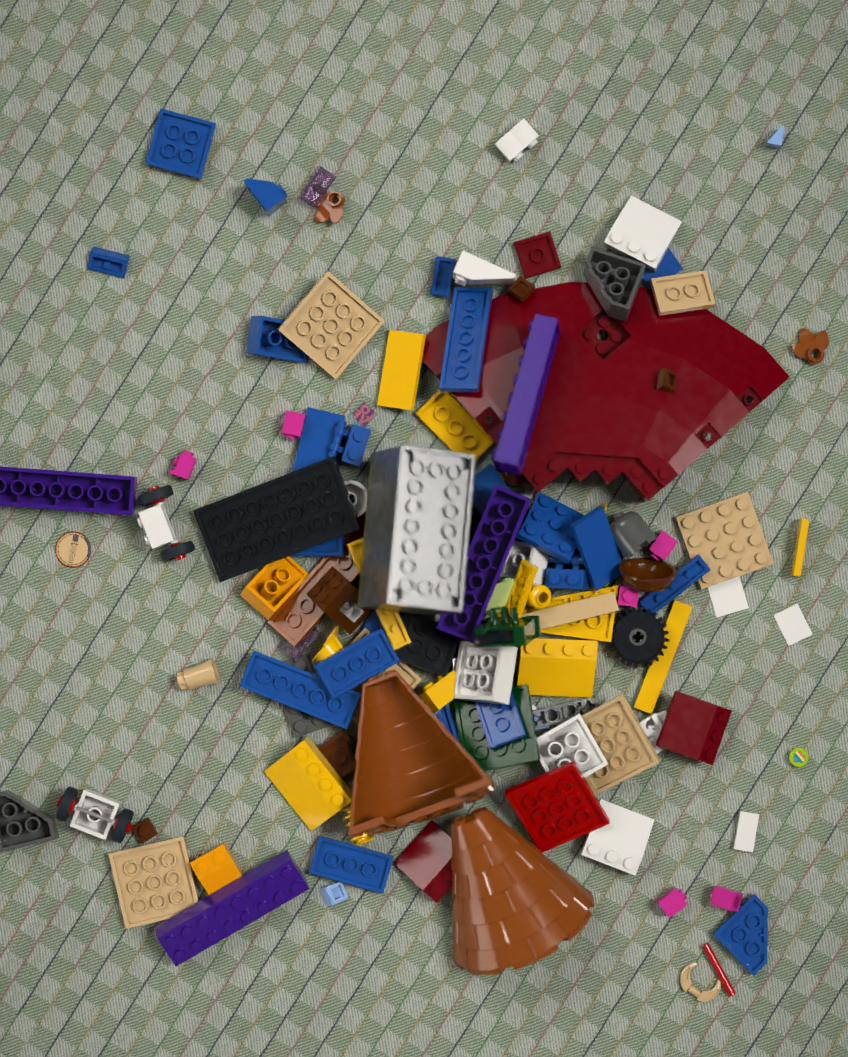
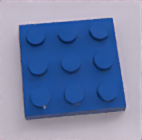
[146,108,217,180]
[516,492,585,564]

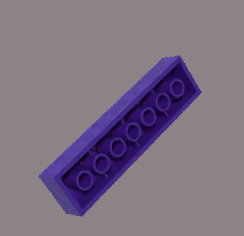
[492,314,561,476]
[0,466,138,516]
[436,484,531,643]
[154,850,310,967]

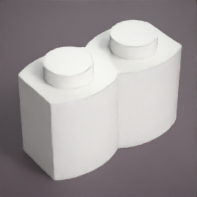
[495,119,539,162]

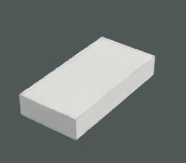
[733,811,759,852]

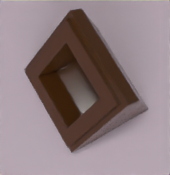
[657,367,676,392]

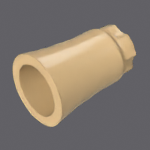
[177,658,221,691]

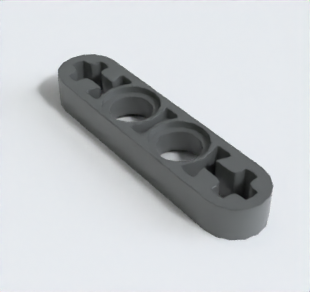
[533,698,598,728]

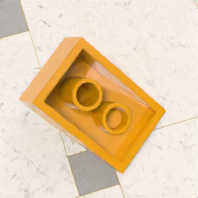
[240,556,309,620]
[190,842,243,895]

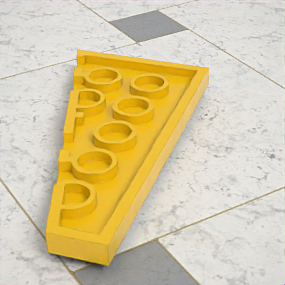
[498,585,619,642]

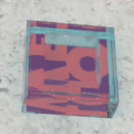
[350,401,377,428]

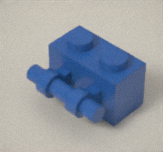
[328,420,371,467]
[545,554,589,590]

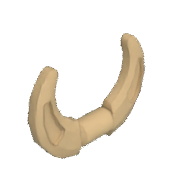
[680,962,721,1002]

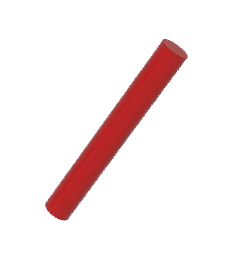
[702,943,736,997]

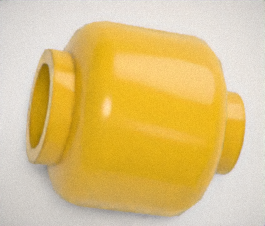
[526,583,552,609]

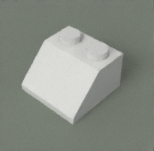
[500,540,549,585]

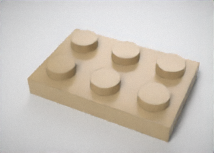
[650,270,716,316]

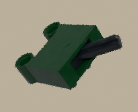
[472,606,541,647]

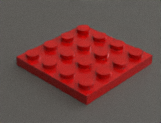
[505,761,610,853]

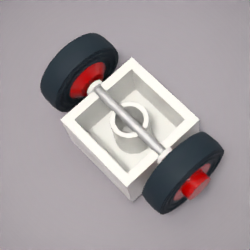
[137,485,195,562]
[56,787,134,843]

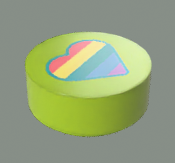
[789,747,809,767]

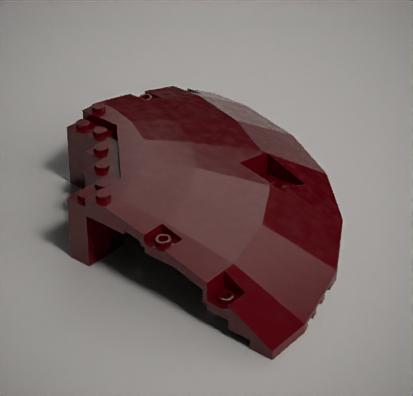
[422,282,789,502]

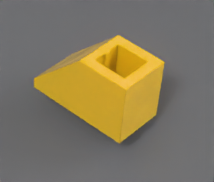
[419,670,456,714]

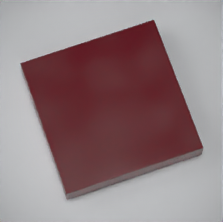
[514,231,562,279]

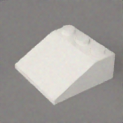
[604,196,682,272]
[453,251,516,287]
[453,641,518,705]
[537,713,608,778]
[580,799,654,876]

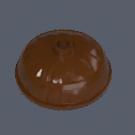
[619,558,677,593]

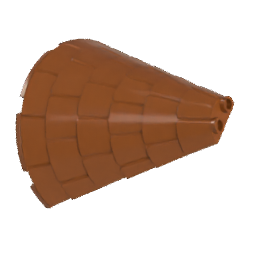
[348,670,496,836]
[451,807,594,975]

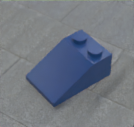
[246,316,308,363]

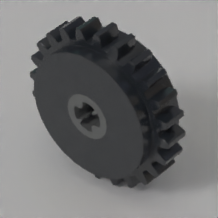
[608,607,670,668]

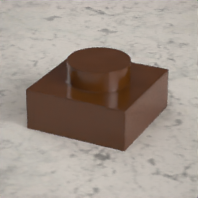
[508,276,535,302]
[132,817,159,844]

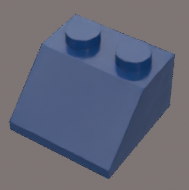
[244,178,287,216]

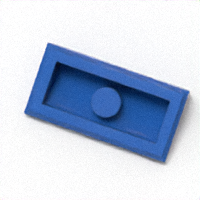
[87,247,130,278]

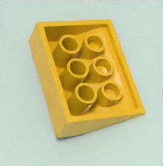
[516,638,598,698]
[264,737,353,831]

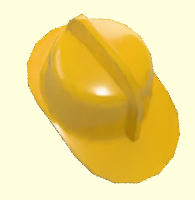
[312,625,343,663]

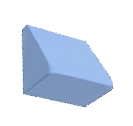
[765,126,785,148]
[320,881,348,906]

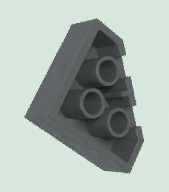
[583,247,646,322]
[0,790,59,852]

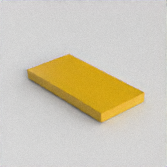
[377,330,426,411]
[415,389,495,462]

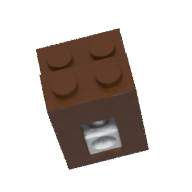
[306,566,374,634]

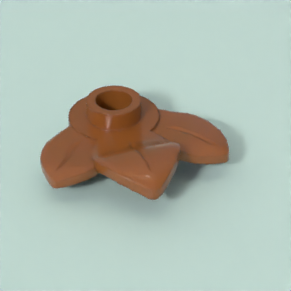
[310,191,345,224]
[792,328,829,364]

